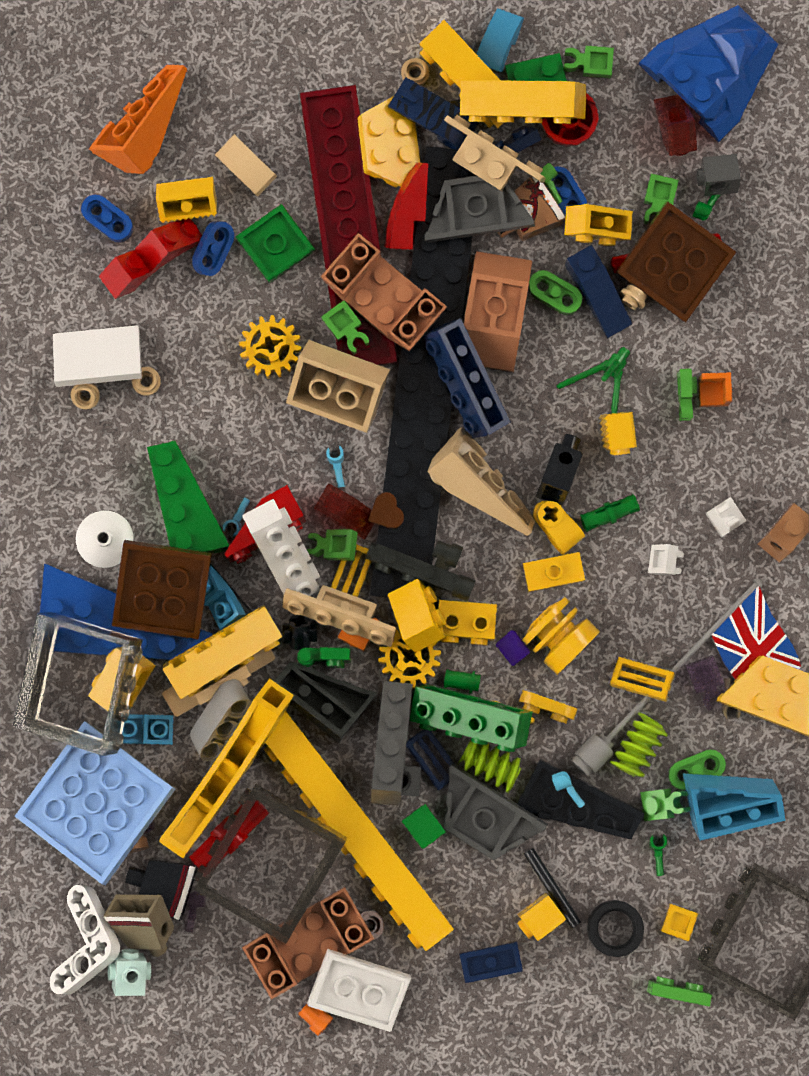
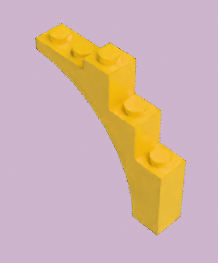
[159,678,294,858]

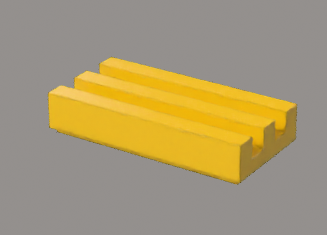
[330,544,371,597]
[610,657,675,702]

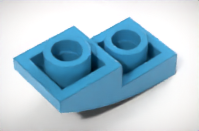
[477,8,524,72]
[204,566,246,630]
[112,714,174,745]

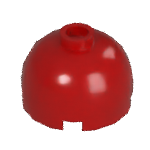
[542,93,599,147]

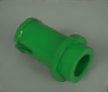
[444,669,481,694]

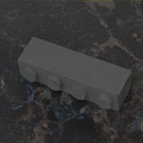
[371,681,413,806]

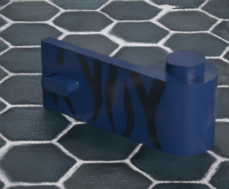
[388,77,479,150]

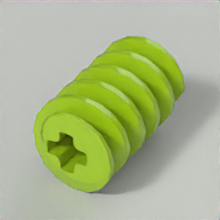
[609,712,668,778]
[457,740,522,793]

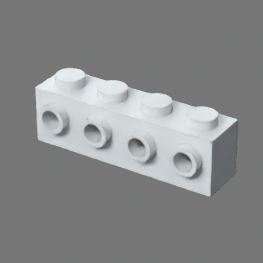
[242,499,320,596]

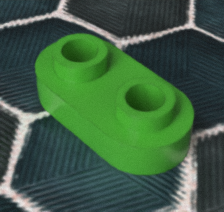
[528,270,582,315]
[668,750,726,790]

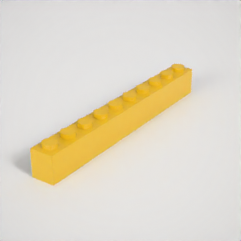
[264,711,454,951]

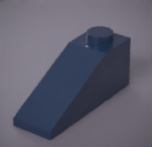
[565,245,632,339]

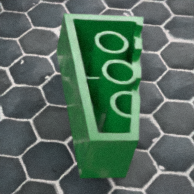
[147,441,230,554]

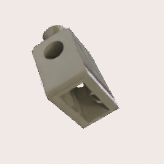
[103,894,174,957]

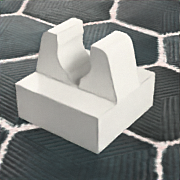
[706,497,746,537]
[648,544,684,575]

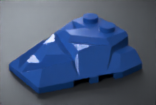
[639,5,778,142]

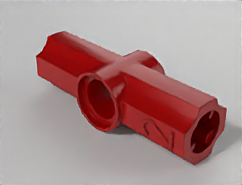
[189,795,269,875]

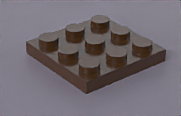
[616,201,736,322]
[112,540,212,639]

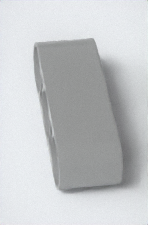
[190,679,252,761]

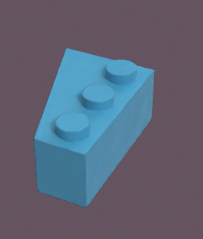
[683,774,786,841]

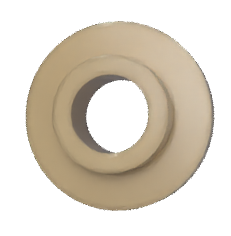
[401,58,429,86]
[619,284,647,310]
[132,367,161,396]
[71,383,100,409]

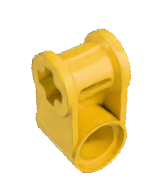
[533,500,585,555]

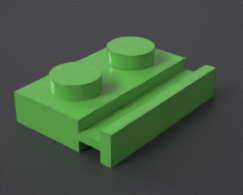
[647,976,712,1007]

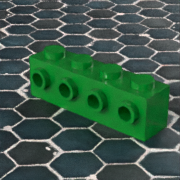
[409,684,533,752]

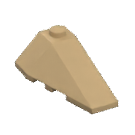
[427,427,535,536]

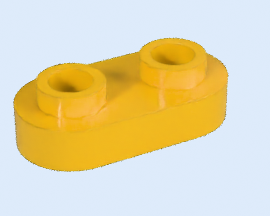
[519,690,578,724]

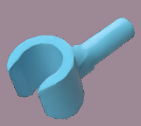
[326,446,345,488]
[223,498,250,536]
[552,771,585,808]

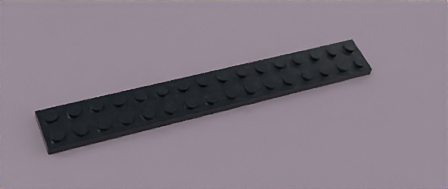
[370,146,476,598]

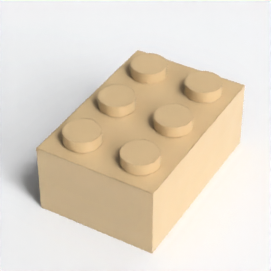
[286,340,390,433]

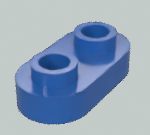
[546,166,587,216]
[81,194,133,242]
[192,221,234,276]

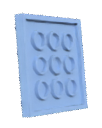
[15,721,176,886]

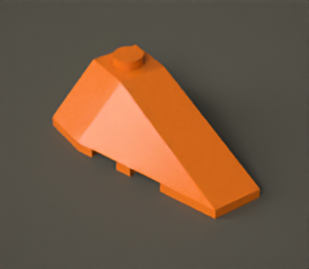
[89,65,187,174]

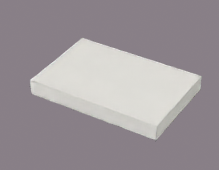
[53,325,142,387]
[307,949,411,1032]

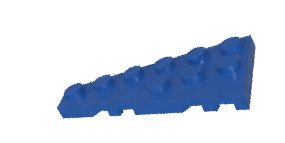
[36,563,213,660]

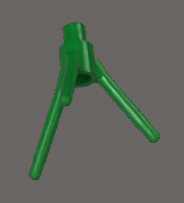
[557,347,630,413]

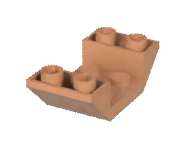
[321,233,447,351]
[463,251,532,373]
[242,887,374,1000]

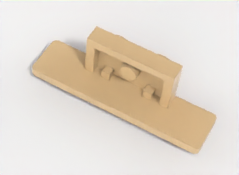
[444,115,546,191]
[282,585,396,647]
[162,649,275,717]

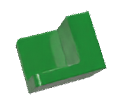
[402,804,446,849]

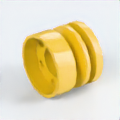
[522,597,600,675]

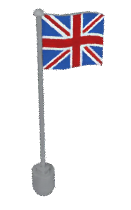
[571,579,801,777]

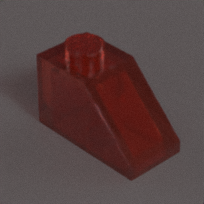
[654,95,697,156]
[314,483,374,540]

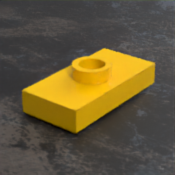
[522,552,585,592]

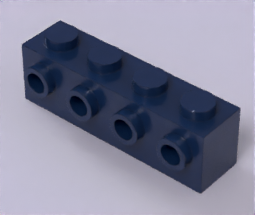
[423,318,511,438]

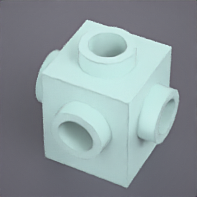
[107,949,151,996]

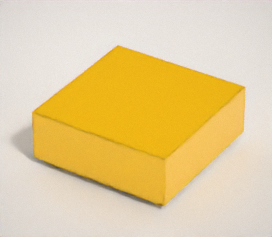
[661,904,698,941]

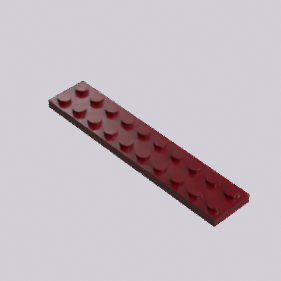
[300,85,397,366]

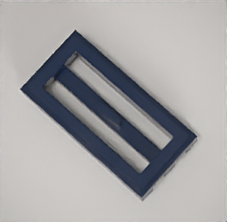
[407,729,455,791]

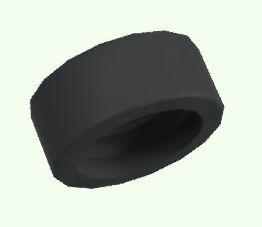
[587,900,644,957]

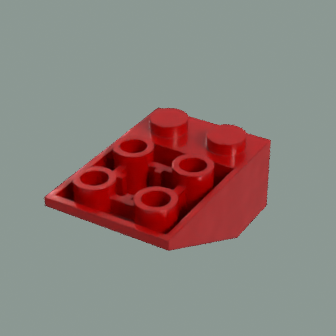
[224,485,306,564]

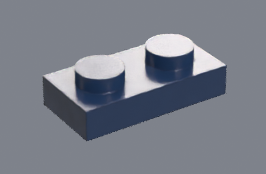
[492,126,542,153]
[459,941,523,983]

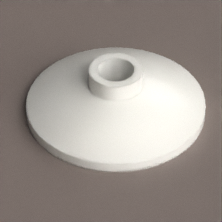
[76,511,134,568]

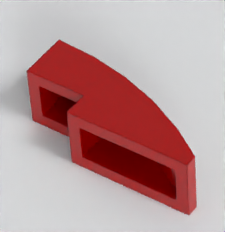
[384,162,428,250]

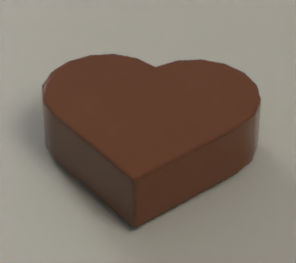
[368,492,404,529]

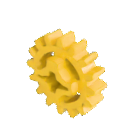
[239,315,302,379]
[378,629,441,689]

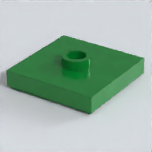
[235,204,315,284]

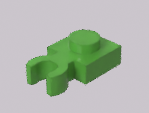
[564,46,614,79]
[643,173,679,224]
[321,300,369,355]
[677,368,697,421]
[306,529,358,561]
[640,788,690,821]

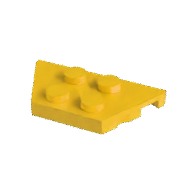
[358,96,420,188]
[717,656,809,737]

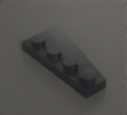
[517,758,645,839]

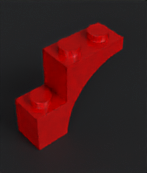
[99,217,202,299]

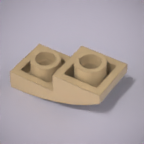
[215,134,277,196]

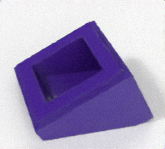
[496,630,530,666]

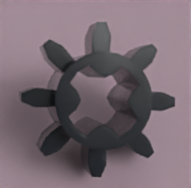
[282,615,317,651]

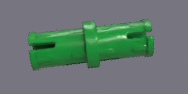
[580,494,640,532]

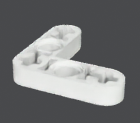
[50,885,120,995]

